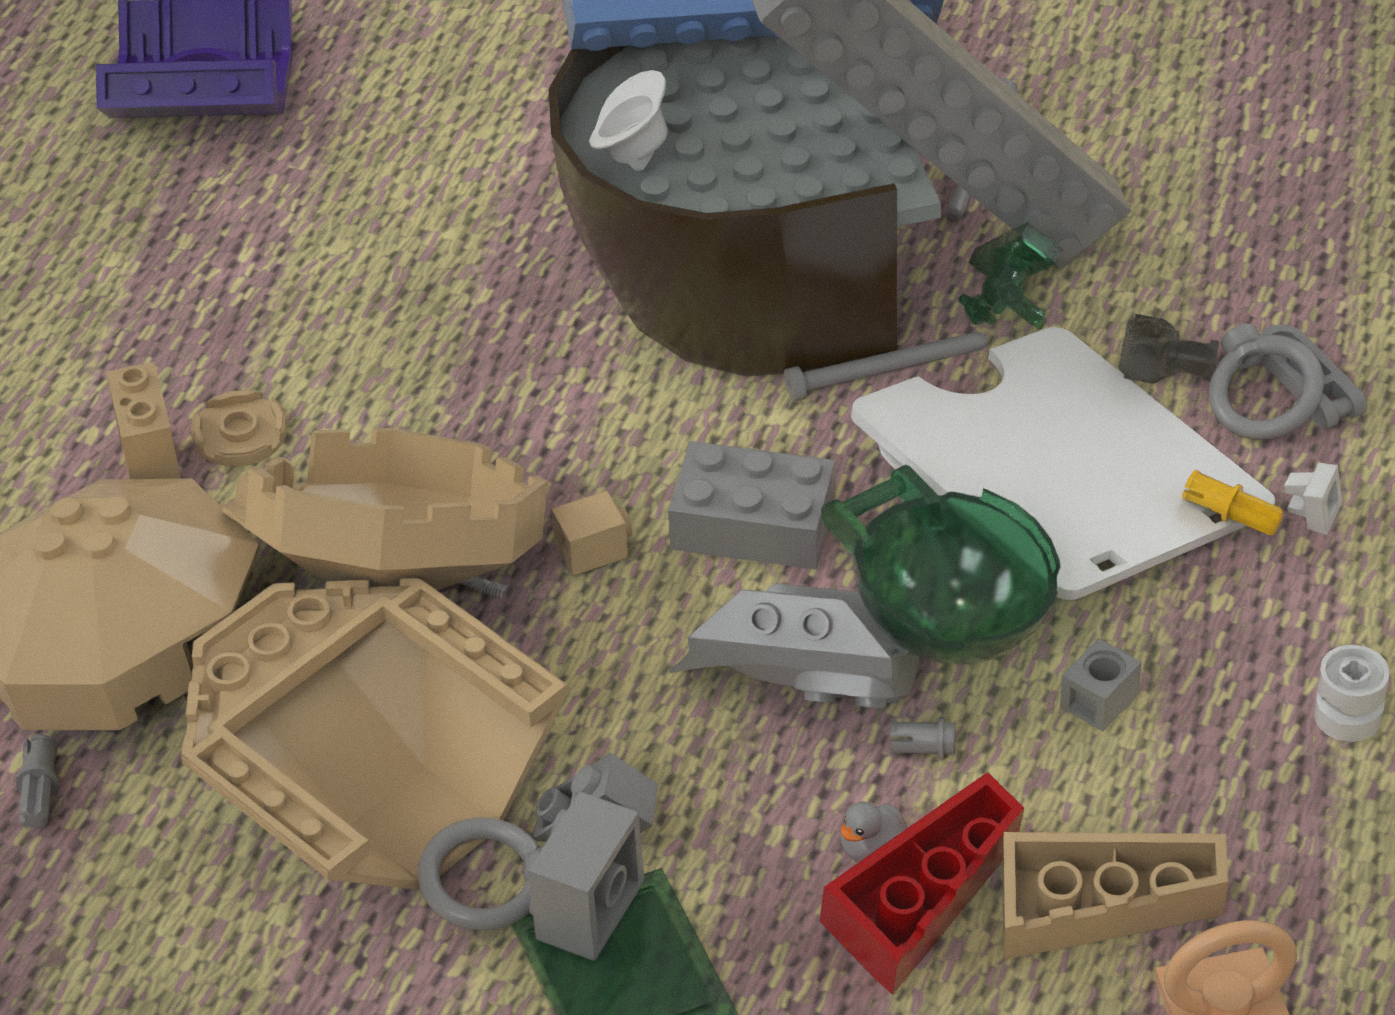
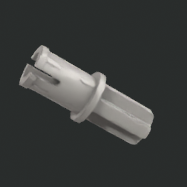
[15,734,58,828]

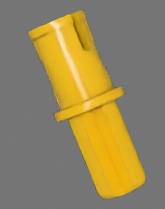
[1182,470,1283,535]

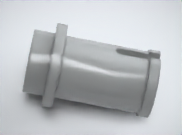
[890,717,956,759]

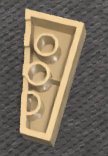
[1002,832,1229,959]

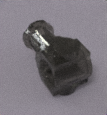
[1118,313,1219,383]

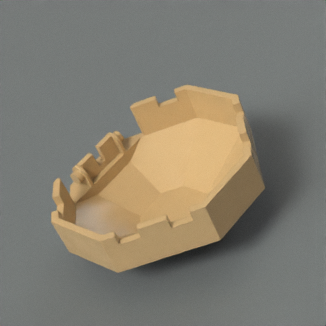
[222,428,548,591]
[0,478,260,730]

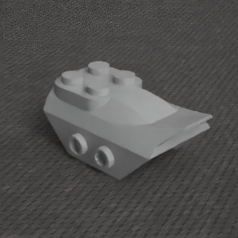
[669,583,921,708]

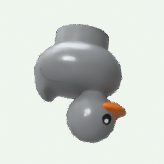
[840,801,907,863]

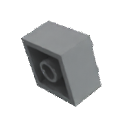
[525,791,644,961]

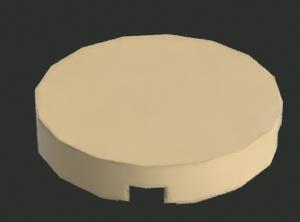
[191,390,287,466]

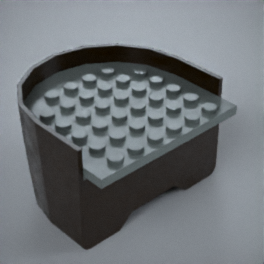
[549,36,941,376]

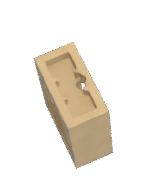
[106,362,181,479]

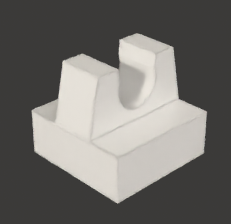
[1284,463,1342,535]

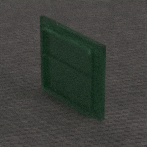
[511,868,738,1015]

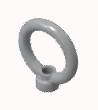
[1209,324,1324,440]
[417,817,543,930]

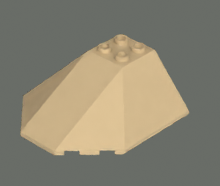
[181,578,569,890]

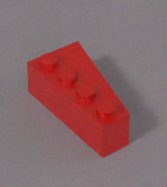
[819,772,1024,995]

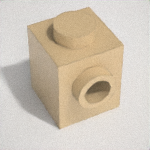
[551,491,632,576]

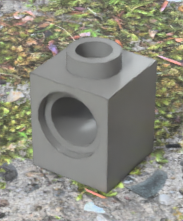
[1060,638,1142,731]

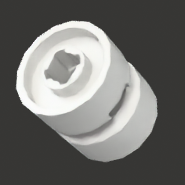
[1314,645,1390,742]

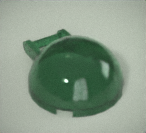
[821,465,1061,665]

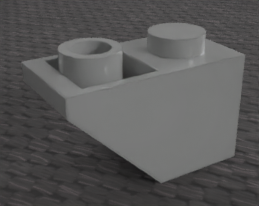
[534,753,658,841]

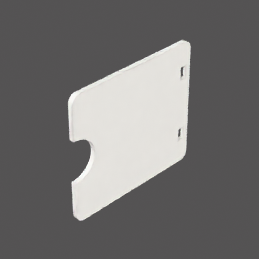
[851,327,1275,600]

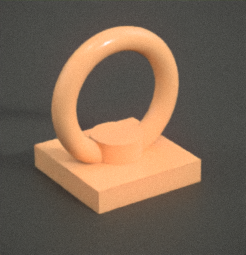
[1154,920,1297,1015]

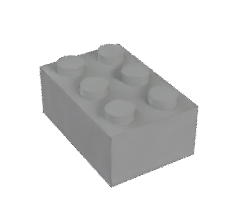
[668,441,835,570]

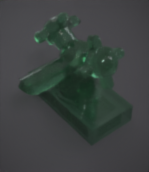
[958,222,1063,329]

